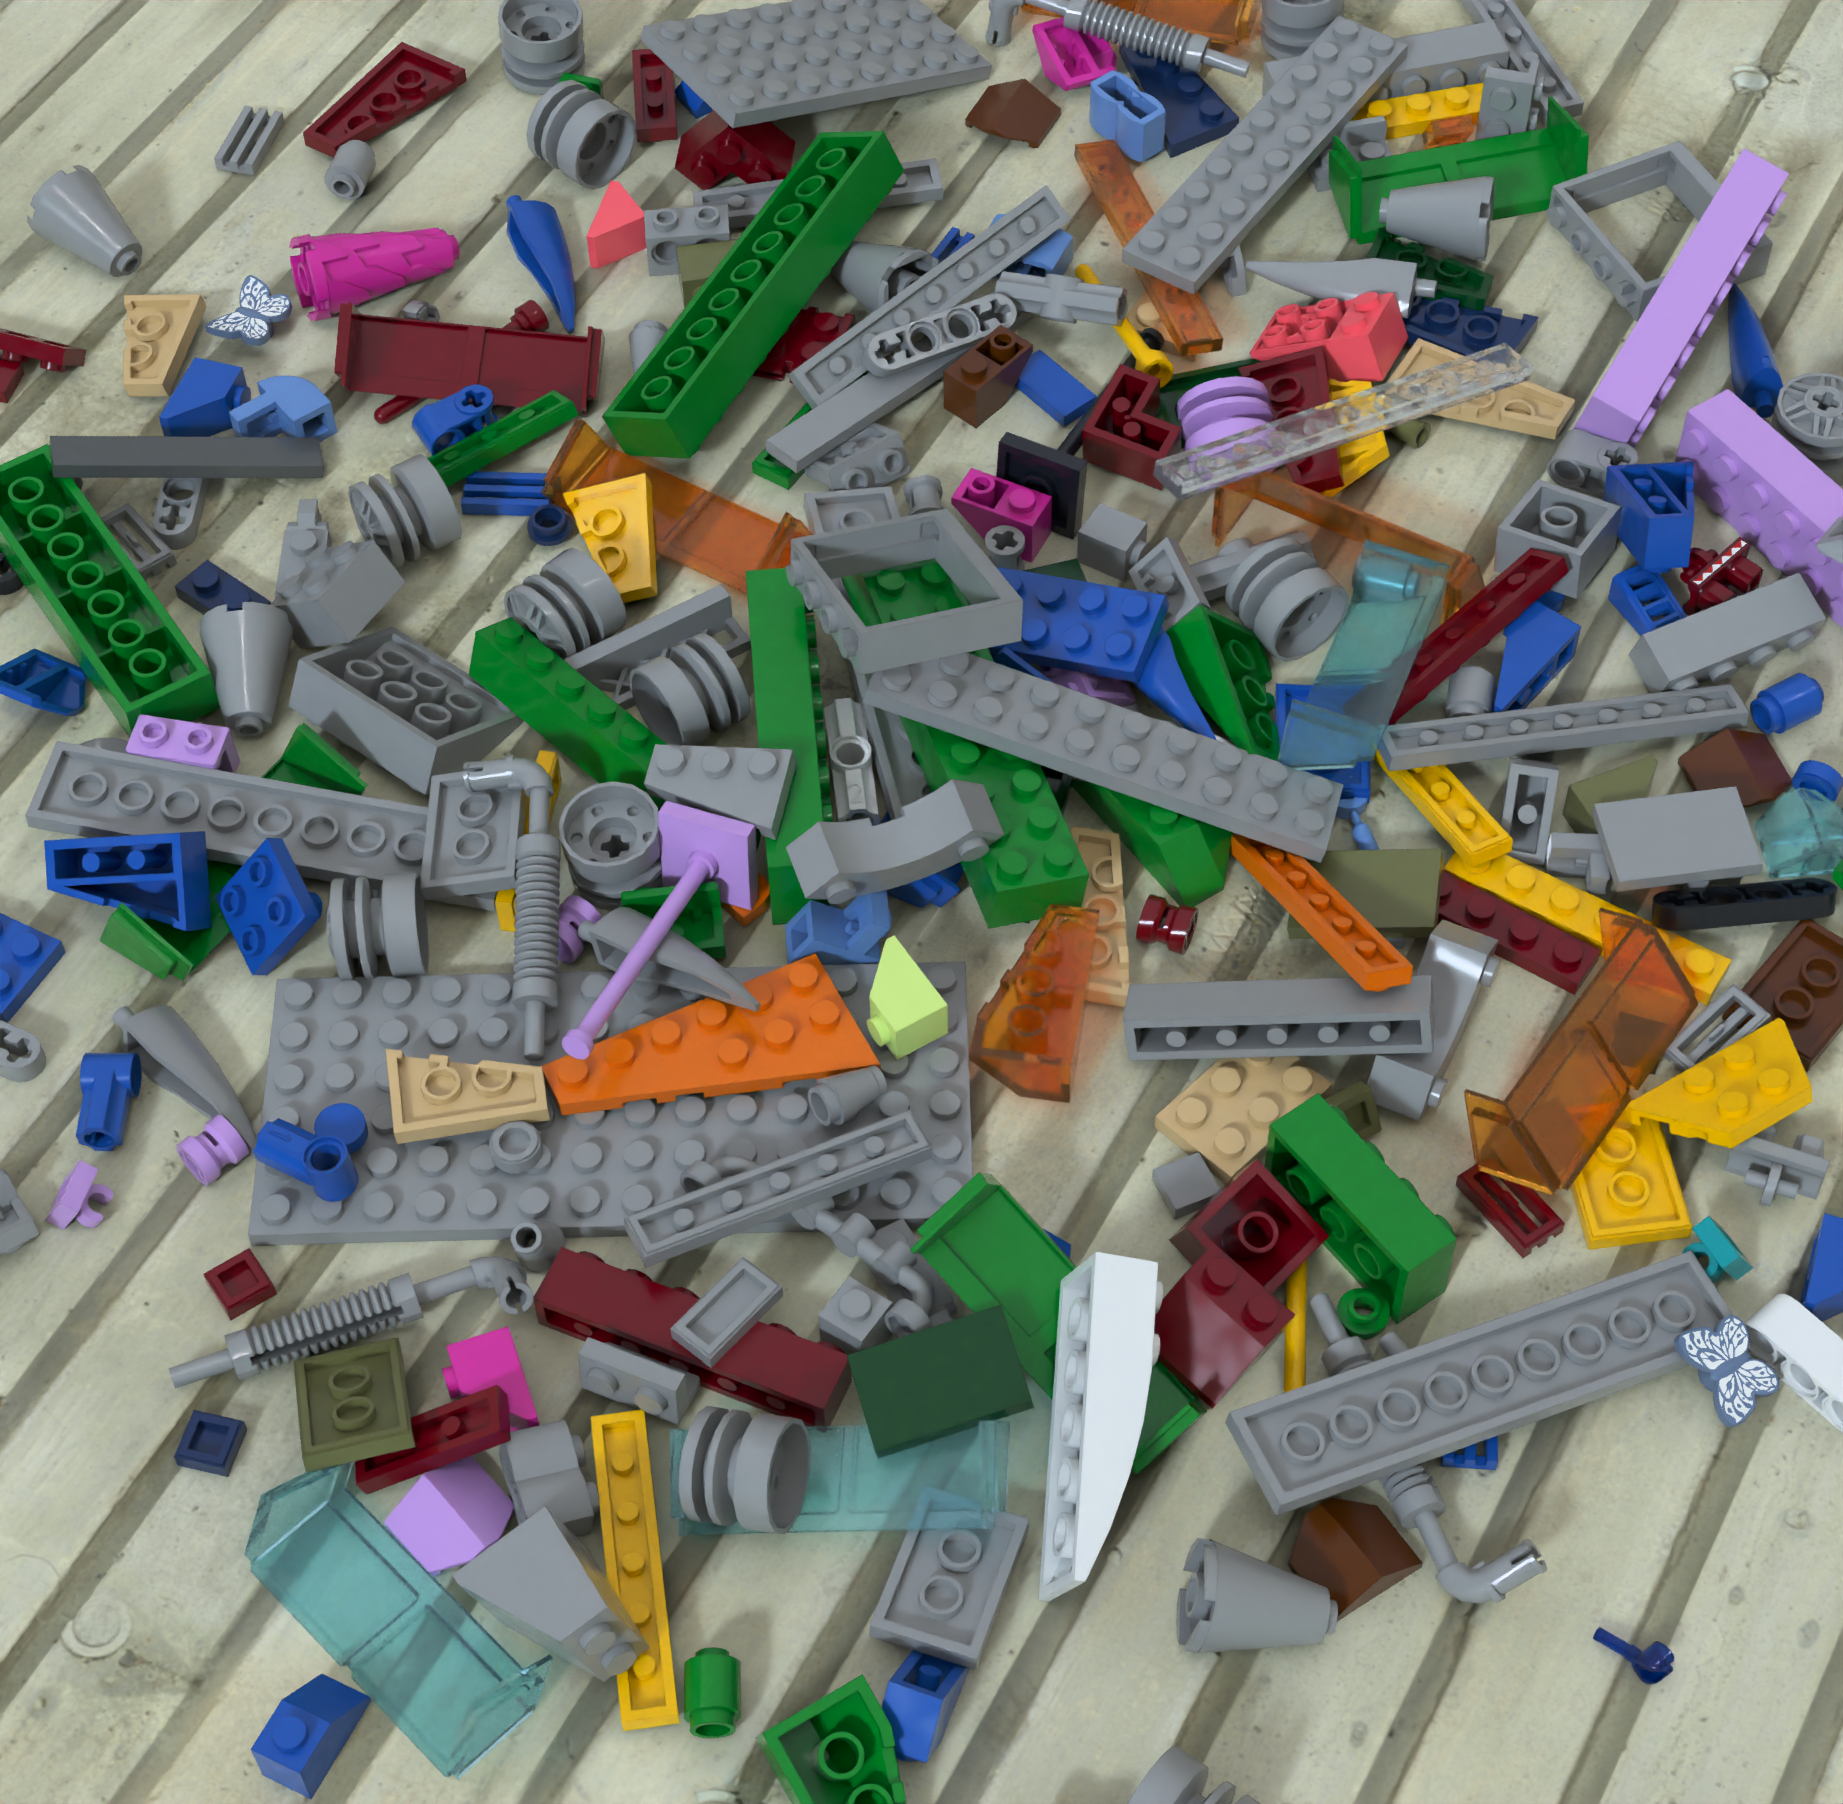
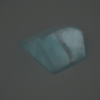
[1755,788,1843,878]

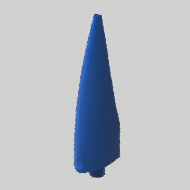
[506,195,576,334]
[1728,284,1783,418]
[1132,626,1217,740]

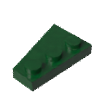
[1366,228,1494,311]

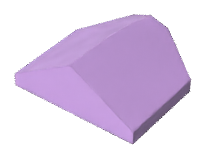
[384,1456,515,1577]

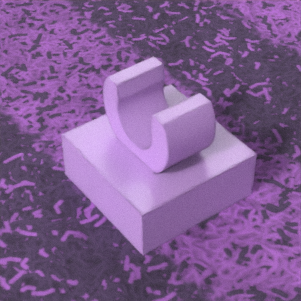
[45,1160,114,1229]

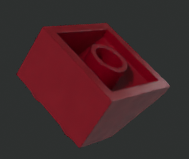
[1169,1159,1329,1294]
[1154,1243,1295,1409]

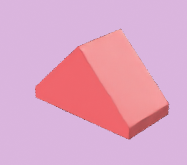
[586,180,646,268]

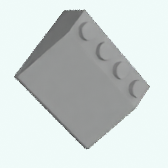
[289,627,524,795]

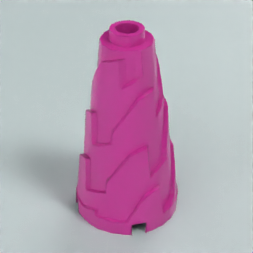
[289,228,460,321]

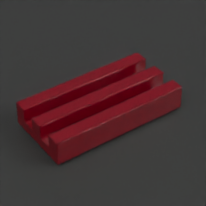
[1456,1151,1565,1258]

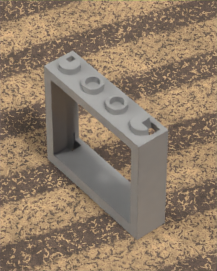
[1547,141,1773,322]
[785,508,1023,675]

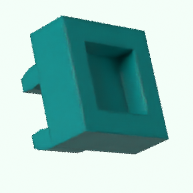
[1682,1216,1753,1284]

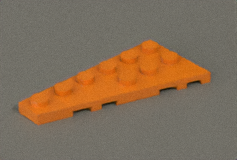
[540,953,881,1115]

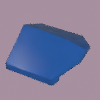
[0,648,86,716]

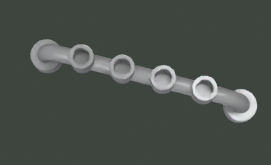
[680,1155,933,1338]

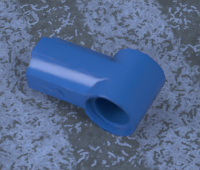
[76,1053,142,1151]
[253,1118,359,1202]

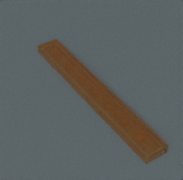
[1074,140,1223,356]

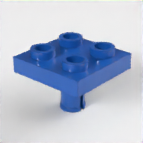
[215,838,322,975]

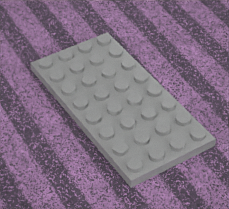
[641,0,992,128]

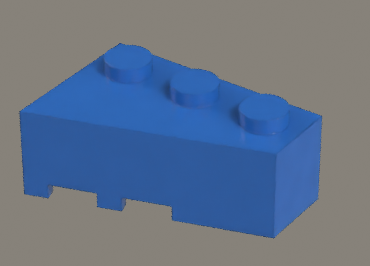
[1603,461,1694,573]
[44,831,212,931]

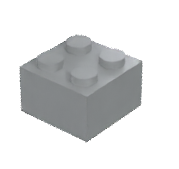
[1494,479,1621,599]
[270,540,406,649]

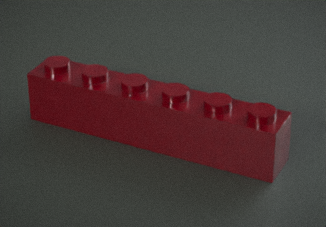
[533,1247,852,1434]

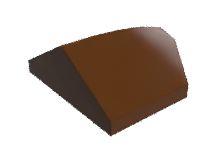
[965,79,1061,148]
[1678,728,1792,807]
[1288,1498,1423,1621]

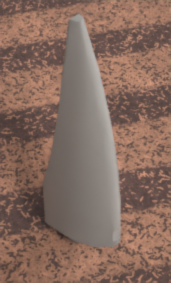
[1246,258,1437,319]
[578,907,760,1012]
[112,1005,257,1160]

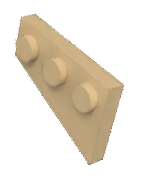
[123,294,207,397]

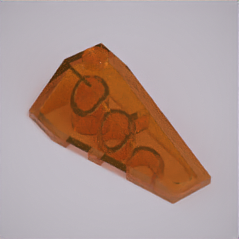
[969,904,1100,1103]

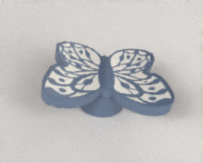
[205,275,292,346]
[1674,1315,1779,1428]

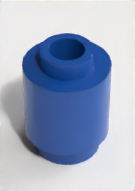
[1750,673,1824,734]

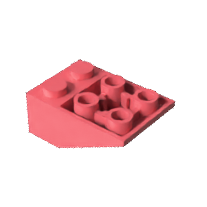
[1250,292,1409,382]

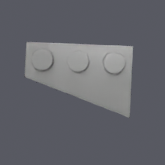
[644,744,797,840]

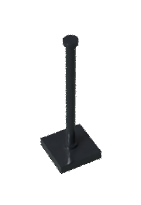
[996,328,1164,539]

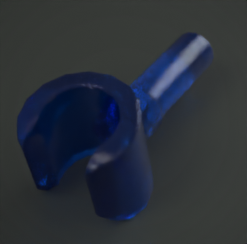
[1593,1627,1674,1684]

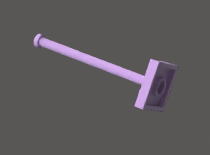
[562,801,759,1059]

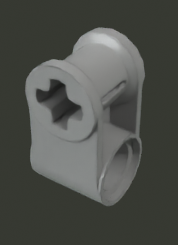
[1547,429,1638,499]

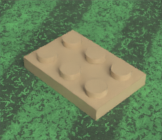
[1154,1056,1332,1184]

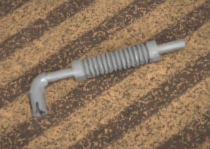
[985,0,1251,78]
[463,754,560,1061]
[169,1256,533,1389]
[1309,1293,1547,1603]

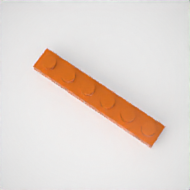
[1230,834,1413,992]

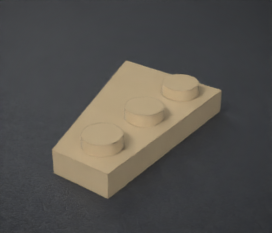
[386,1049,550,1144]

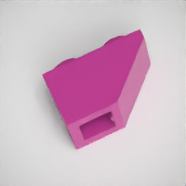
[951,468,1052,563]

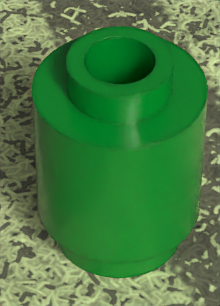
[684,1647,741,1738]

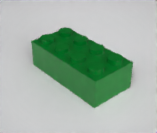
[1264,1093,1457,1324]

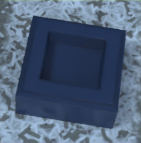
[174,1410,247,1477]

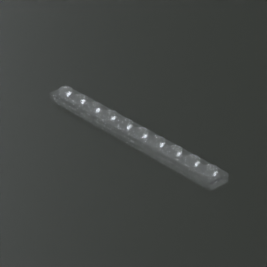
[1153,343,1533,501]

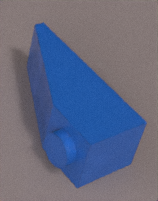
[1493,601,1581,713]

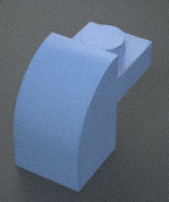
[229,376,337,442]
[785,890,892,965]

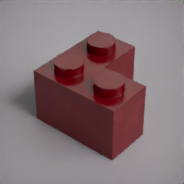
[675,110,796,190]
[1082,364,1182,491]

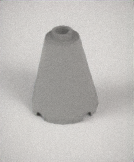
[27,165,142,277]
[1379,176,1495,261]
[830,241,940,313]
[199,602,293,737]
[1176,1538,1338,1653]

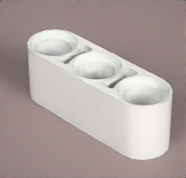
[1744,1293,1843,1432]

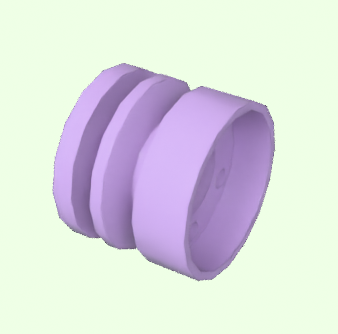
[1177,376,1281,489]

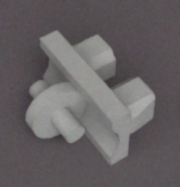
[1725,1125,1830,1207]

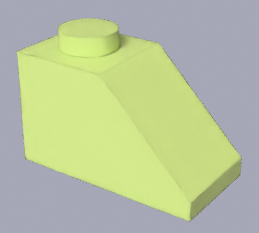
[867,935,948,1060]

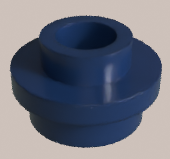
[527,504,572,546]

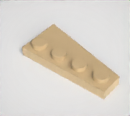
[1380,338,1576,440]
[1034,826,1131,1007]

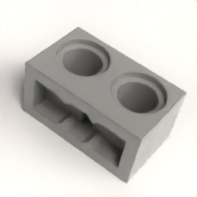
[644,204,730,277]

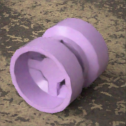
[558,895,602,964]
[176,1114,249,1186]

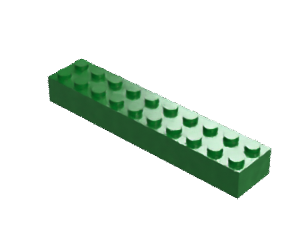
[602,131,904,459]
[841,558,1089,929]

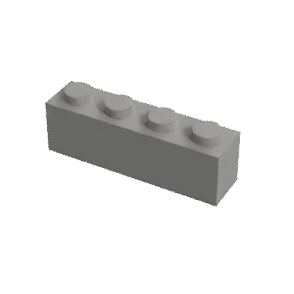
[1628,573,1827,693]

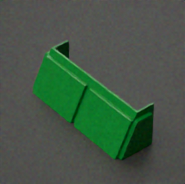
[1329,97,1589,245]
[100,723,368,981]
[910,1172,1208,1475]

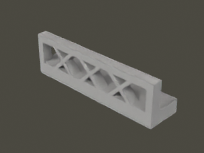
[563,584,751,710]

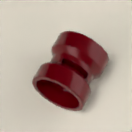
[1136,894,1199,955]

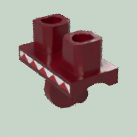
[1680,537,1763,616]

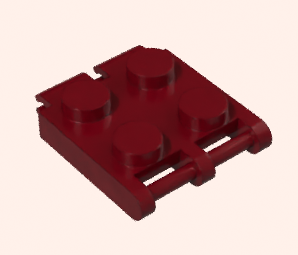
[753,306,855,383]

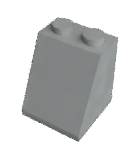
[452,1506,650,1682]

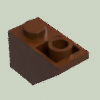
[943,325,1033,428]

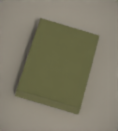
[1287,849,1444,939]
[293,1337,415,1472]

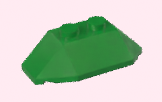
[1072,778,1233,907]

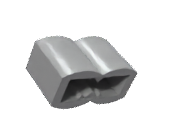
[499,1420,600,1536]

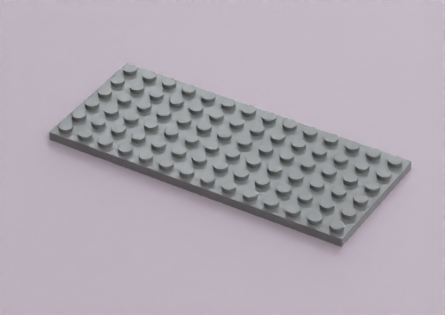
[248,961,973,1246]

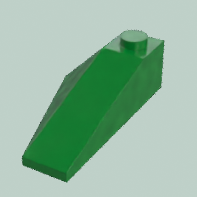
[1166,605,1282,763]
[755,1674,906,1804]

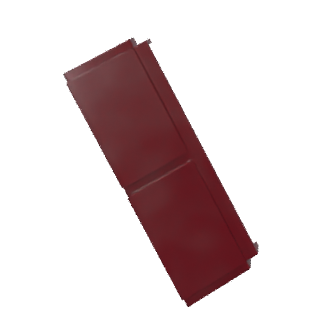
[334,302,605,414]

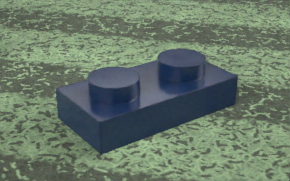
[175,560,271,615]

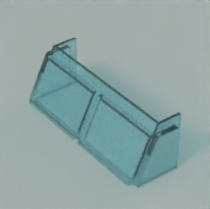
[1278,540,1450,771]
[670,1420,1010,1536]
[244,1462,553,1779]

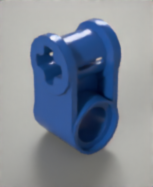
[412,385,499,456]

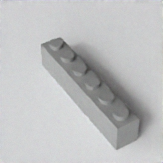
[1262,21,1510,103]
[1123,975,1435,1061]

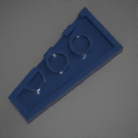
[1119,44,1239,158]
[1402,296,1539,372]

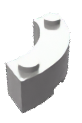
[786,779,1004,904]
[1367,919,1501,1121]

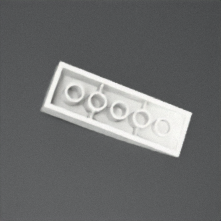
[1039,1252,1163,1602]

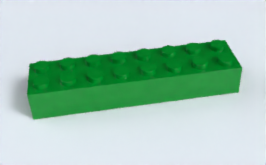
[0,444,220,738]
[746,568,833,925]

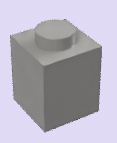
[1077,503,1150,582]
[818,1276,893,1355]

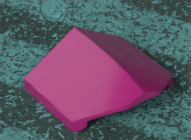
[1032,17,1117,91]

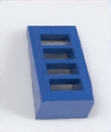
[1608,564,1687,636]

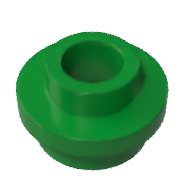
[1336,1288,1390,1340]

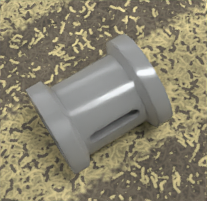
[903,475,944,516]
[985,525,1025,571]

